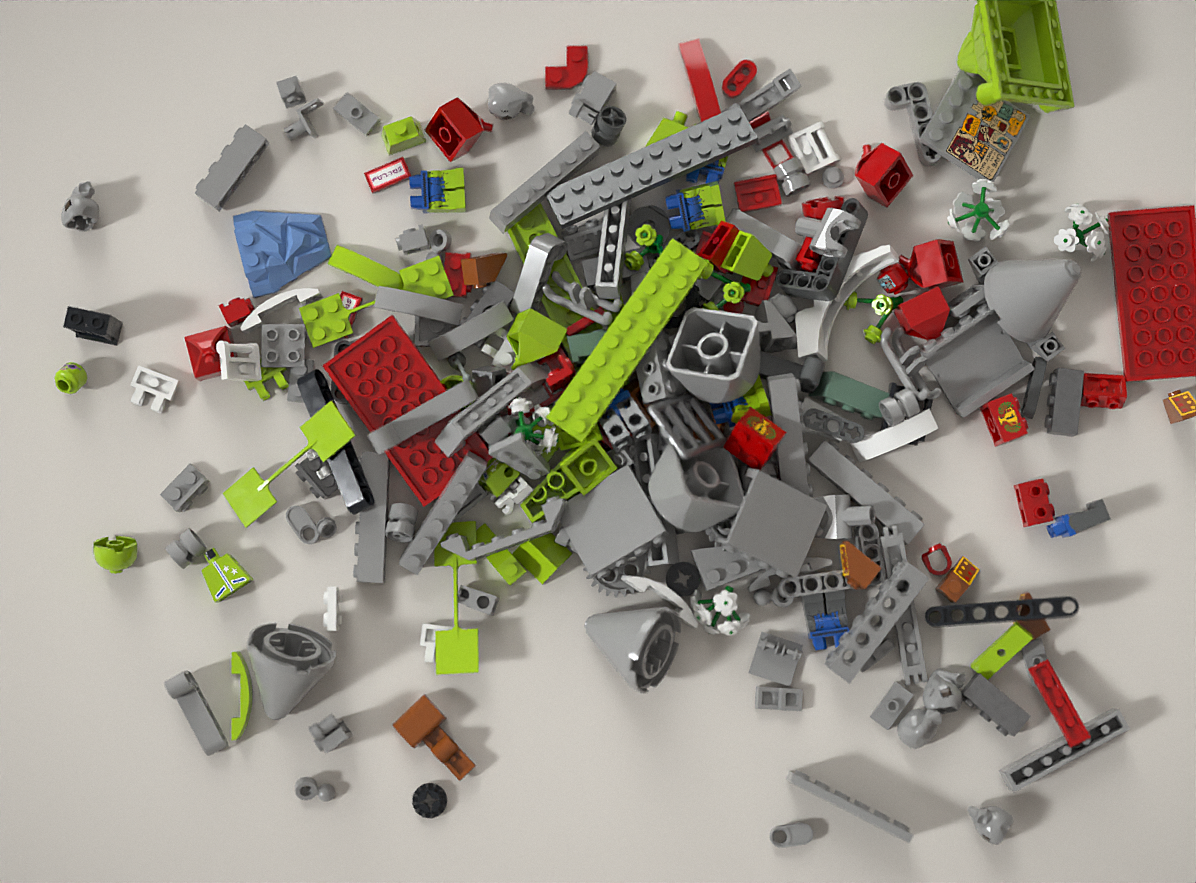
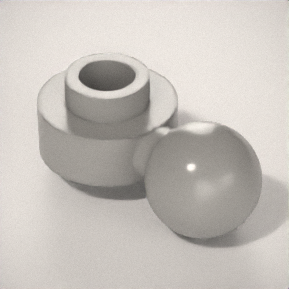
[426,229,452,262]
[753,586,794,607]
[295,777,335,802]

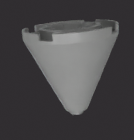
[984,259,1081,343]
[585,607,681,693]
[247,623,336,720]

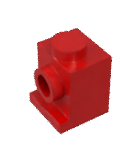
[218,297,255,327]

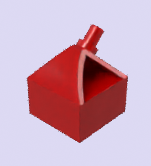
[424,97,493,163]
[855,143,914,208]
[898,239,963,289]
[893,286,950,341]
[184,326,238,381]

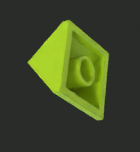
[559,437,617,496]
[512,533,573,585]

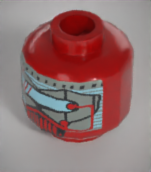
[877,263,909,295]

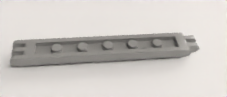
[880,525,928,686]

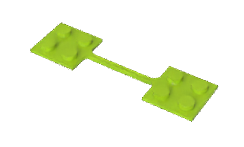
[299,256,454,348]
[222,401,356,528]
[434,521,479,675]

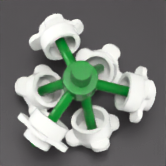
[506,397,559,454]

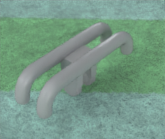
[542,271,622,325]
[880,326,942,401]

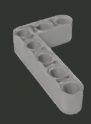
[368,379,479,455]
[777,524,885,598]

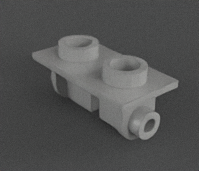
[752,114,794,152]
[606,445,636,474]

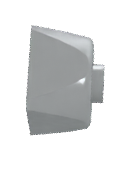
[666,308,760,403]
[648,435,745,532]

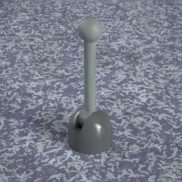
[448,351,471,381]

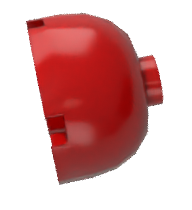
[801,196,845,220]

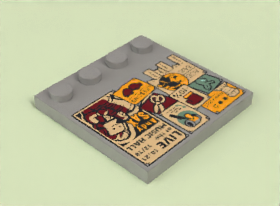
[918,70,1030,182]

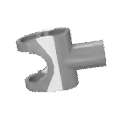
[795,208,861,258]
[814,495,875,539]

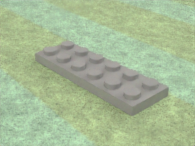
[786,770,913,843]

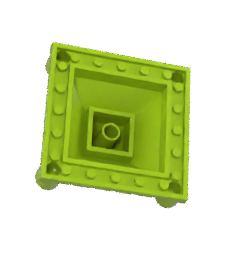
[957,0,1075,113]

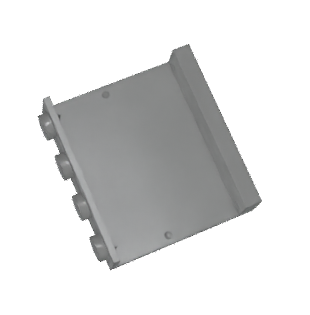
[920,303,1035,417]
[560,464,670,579]
[717,468,827,579]

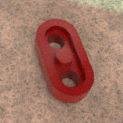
[722,60,757,98]

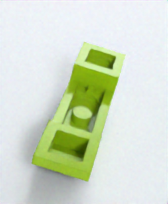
[327,245,404,290]
[232,652,253,740]

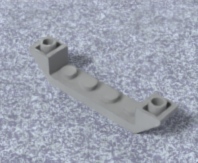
[968,246,1065,362]
[435,361,549,458]
[441,496,568,561]

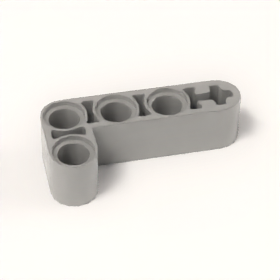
[884,82,941,167]
[725,208,802,270]
[510,233,568,314]
[164,671,228,756]

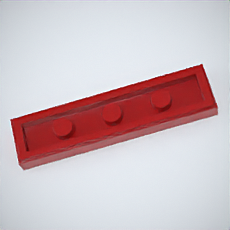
[1028,659,1091,748]

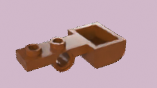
[392,694,476,781]

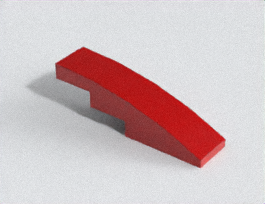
[678,39,721,122]

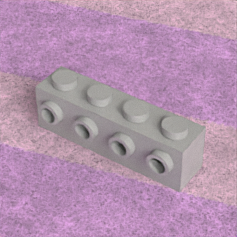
[195,124,270,212]
[636,331,676,405]

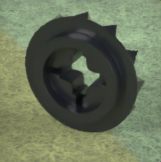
[666,562,700,596]
[412,783,447,818]

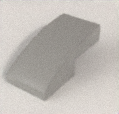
[755,686,803,711]

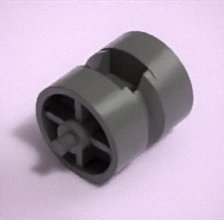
[591,106,626,146]

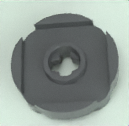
[628,205,670,248]

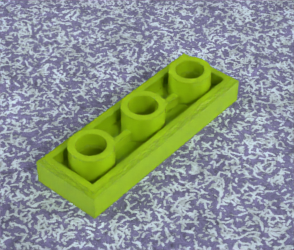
[971,621,1033,680]

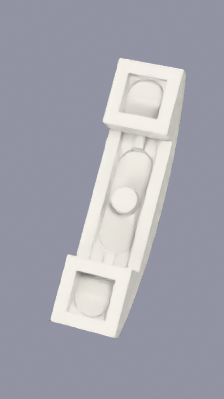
[240,288,322,334]
[850,408,939,462]
[621,575,698,628]

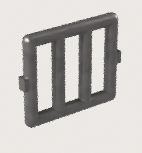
[648,393,727,460]

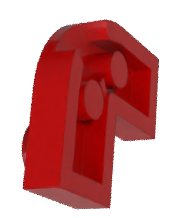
[545,46,588,89]

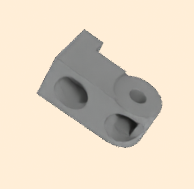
[458,585,500,616]

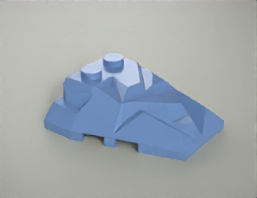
[233,211,331,298]

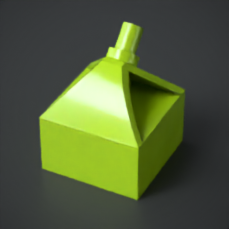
[506,308,567,371]

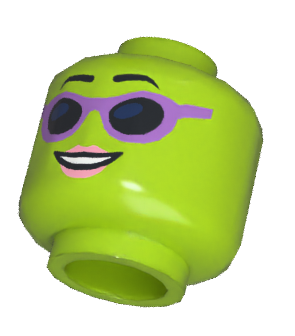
[54,362,87,394]

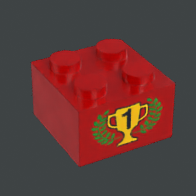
[980,393,1029,447]
[723,407,786,471]

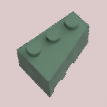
[567,329,607,368]
[808,371,890,421]

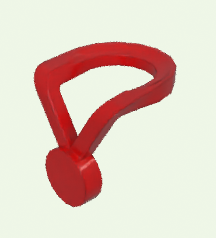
[921,543,952,576]

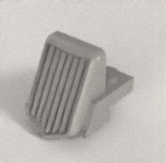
[755,300,798,353]

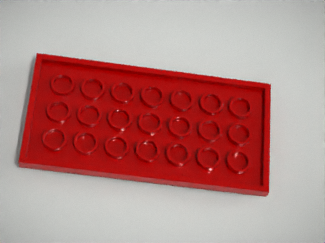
[1107,205,1196,382]
[322,315,493,507]

